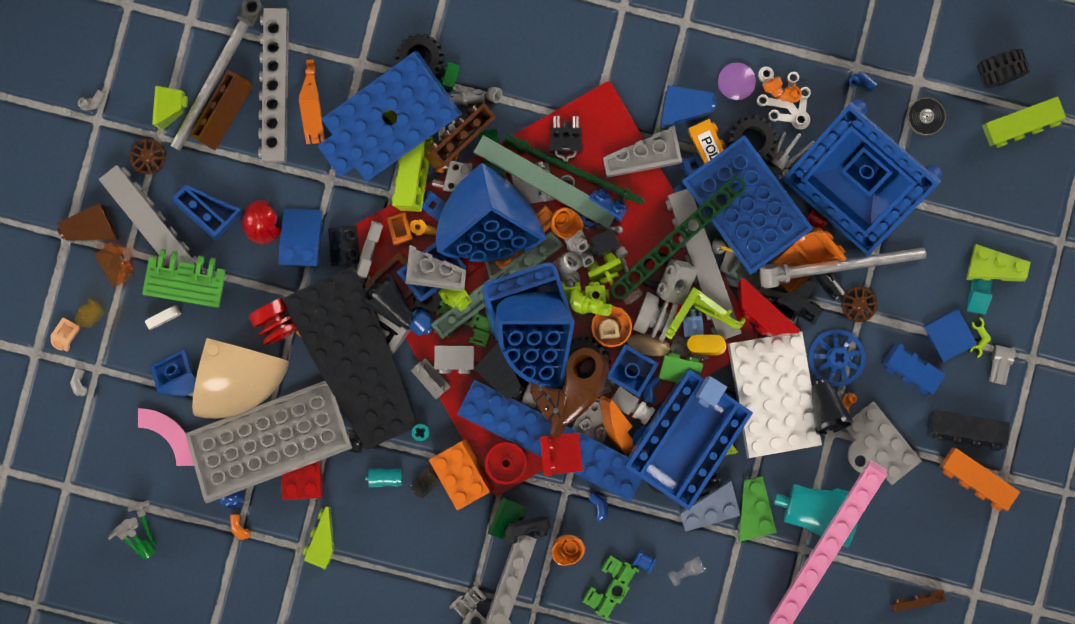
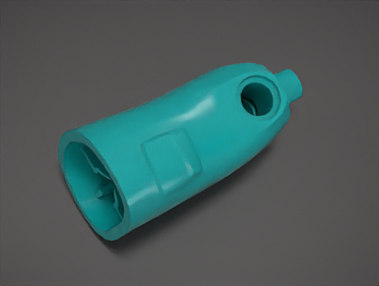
[773,484,858,548]

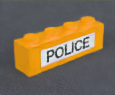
[687,119,726,164]

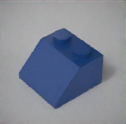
[607,344,659,397]

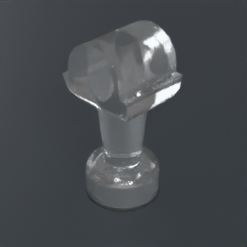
[667,556,706,587]

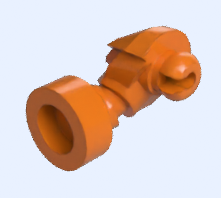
[762,76,802,103]

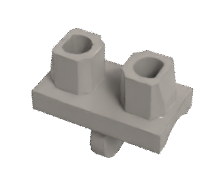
[564,230,594,268]

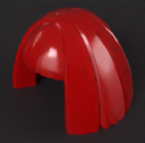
[240,200,281,245]

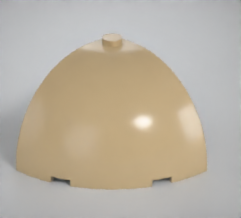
[192,338,290,419]

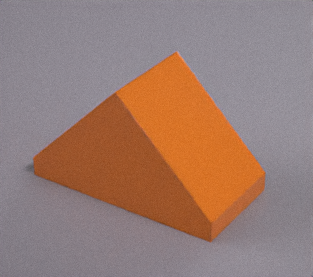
[387,213,414,246]

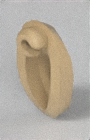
[627,334,670,357]

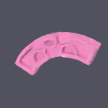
[138,408,194,466]

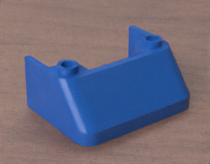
[482,263,572,341]

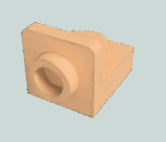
[51,318,80,352]

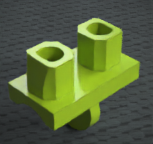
[588,252,623,286]

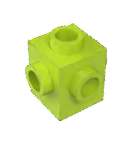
[582,282,609,304]

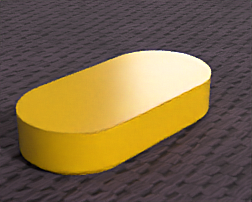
[687,335,726,355]

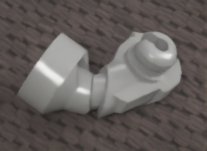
[559,252,580,287]

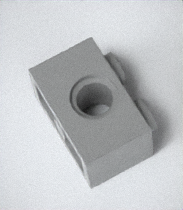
[656,259,698,305]

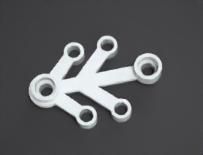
[757,67,811,130]

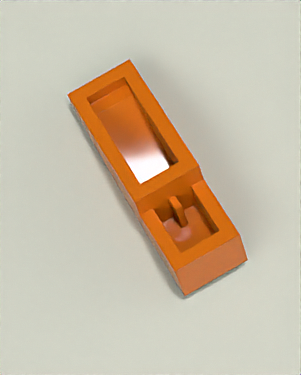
[600,396,634,456]

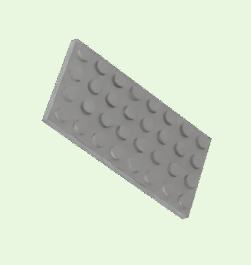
[185,381,352,503]

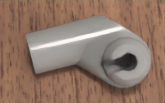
[78,90,106,111]
[70,368,87,397]

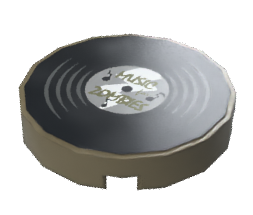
[907,97,946,136]

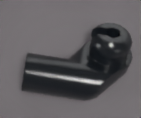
[699,472,721,497]

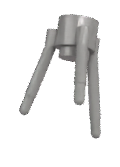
[770,131,815,171]

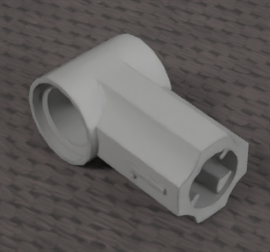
[988,345,1016,385]

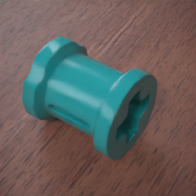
[412,424,430,441]

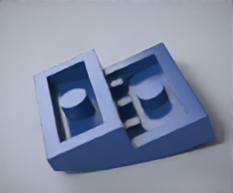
[923,308,977,362]

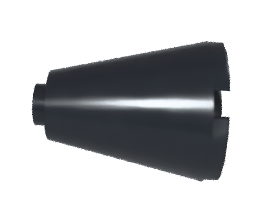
[361,274,413,328]
[811,379,853,435]

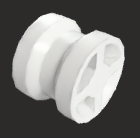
[632,401,655,425]

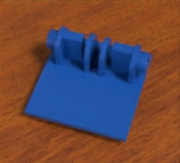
[588,188,629,222]

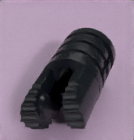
[813,272,845,301]

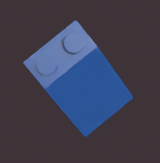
[278,209,323,268]
[397,242,466,302]

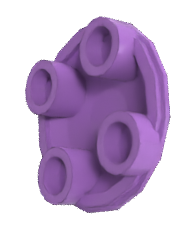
[718,62,756,100]

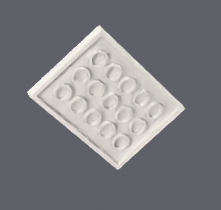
[728,332,822,458]

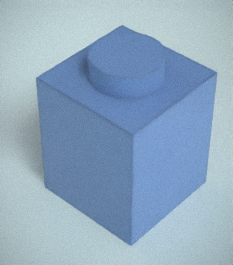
[695,376,727,408]

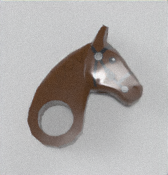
[530,348,609,438]

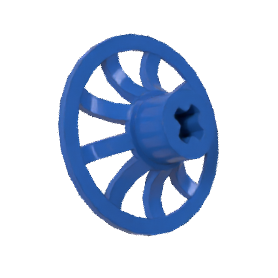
[808,329,866,387]

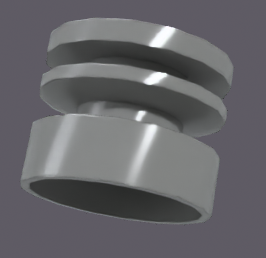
[633,292,678,341]

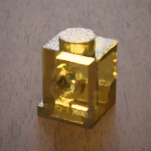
[74,298,107,328]

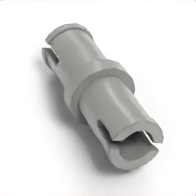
[449,91,485,107]

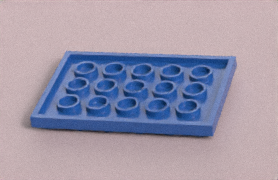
[682,135,813,275]

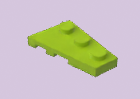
[966,244,1031,282]

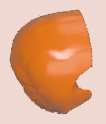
[550,208,584,239]
[551,534,585,566]

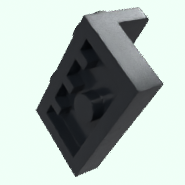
[328,226,360,267]

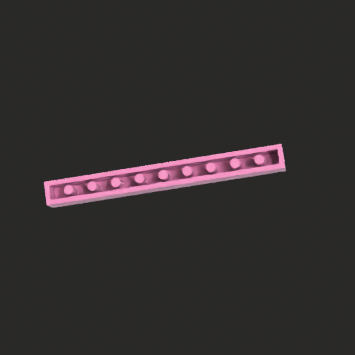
[769,460,887,624]

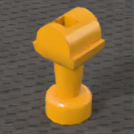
[409,219,437,237]

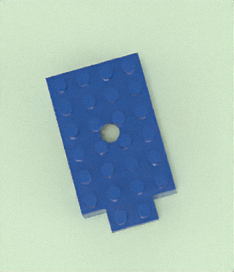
[318,51,462,182]

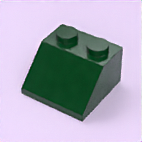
[487,496,526,540]

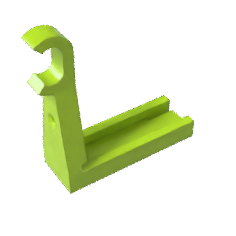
[665,287,746,339]

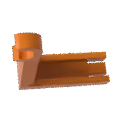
[299,59,325,144]

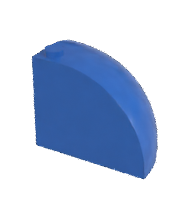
[436,163,546,262]
[495,292,575,389]

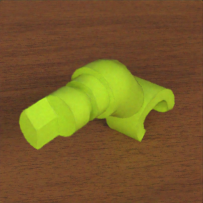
[561,281,612,316]

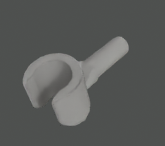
[615,246,629,274]

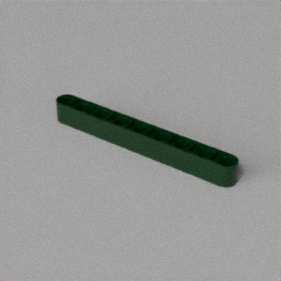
[611,177,746,299]

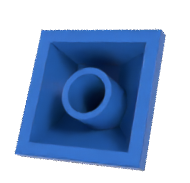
[150,350,197,396]

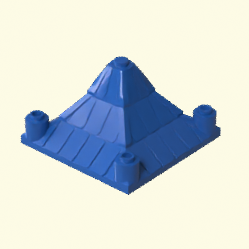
[782,99,942,256]

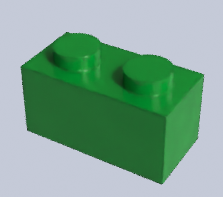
[440,62,460,90]

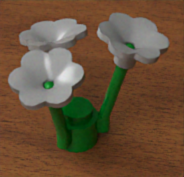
[108,500,156,559]

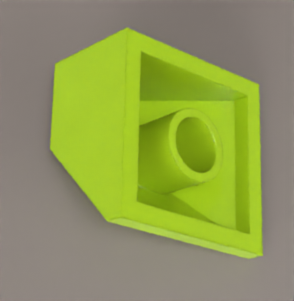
[152,86,188,130]

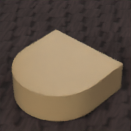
[599,319,620,339]

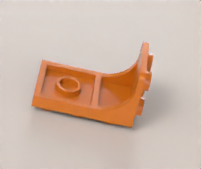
[768,225,847,293]

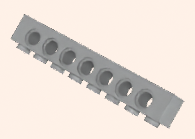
[258,8,289,163]

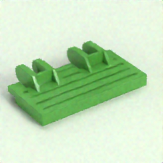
[142,249,226,308]

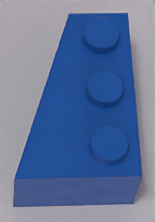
[172,185,242,241]
[881,343,945,396]

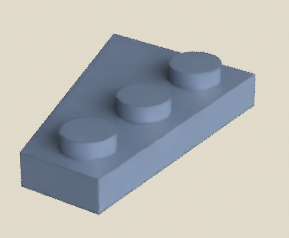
[679,479,740,532]

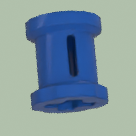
[632,550,657,574]

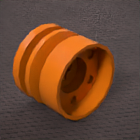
[591,306,632,347]

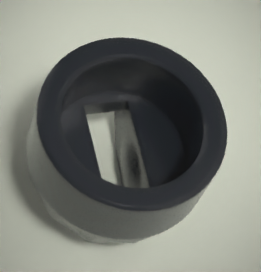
[348,438,362,453]

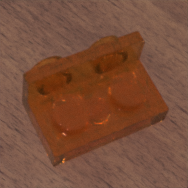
[94,242,134,288]

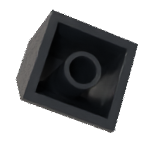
[474,343,526,400]

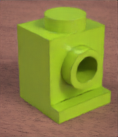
[438,288,472,312]

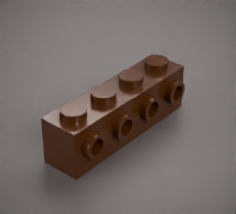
[189,70,253,150]
[424,103,496,170]

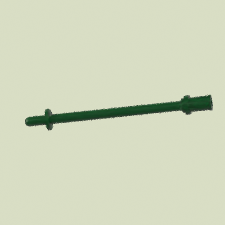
[503,133,645,205]

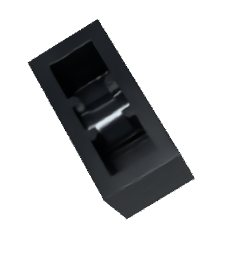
[589,228,620,258]

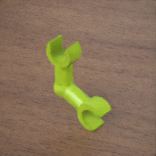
[969,317,991,358]

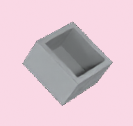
[434,346,475,374]

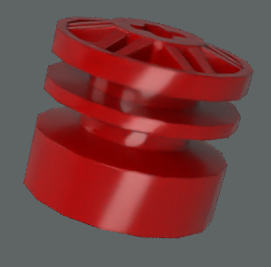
[248,298,297,345]

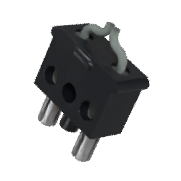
[549,116,583,162]

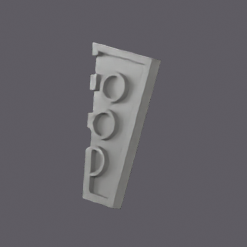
[603,125,682,178]

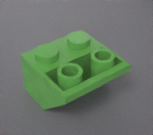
[658,353,703,383]

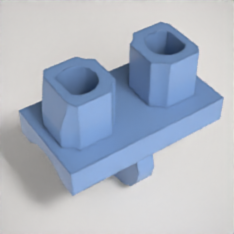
[683,305,704,337]

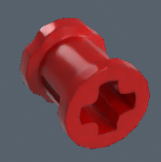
[806,209,828,230]

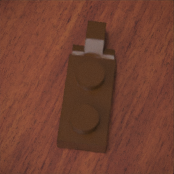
[890,590,946,612]

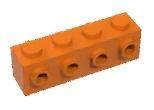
[939,448,1020,512]

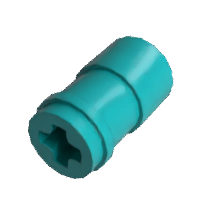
[365,468,402,487]

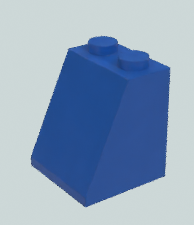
[660,85,716,129]

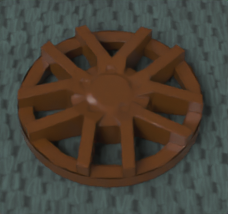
[130,139,166,175]
[841,286,878,322]

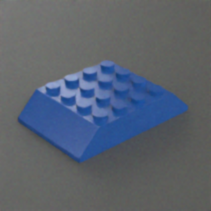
[625,369,753,510]

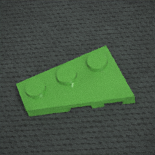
[739,476,777,542]

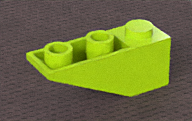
[303,506,335,569]

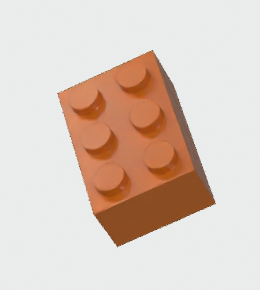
[429,439,495,510]

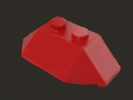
[738,278,801,336]

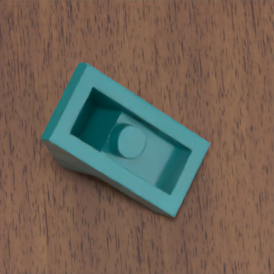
[966,279,993,315]

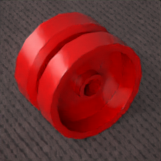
[485,441,528,485]

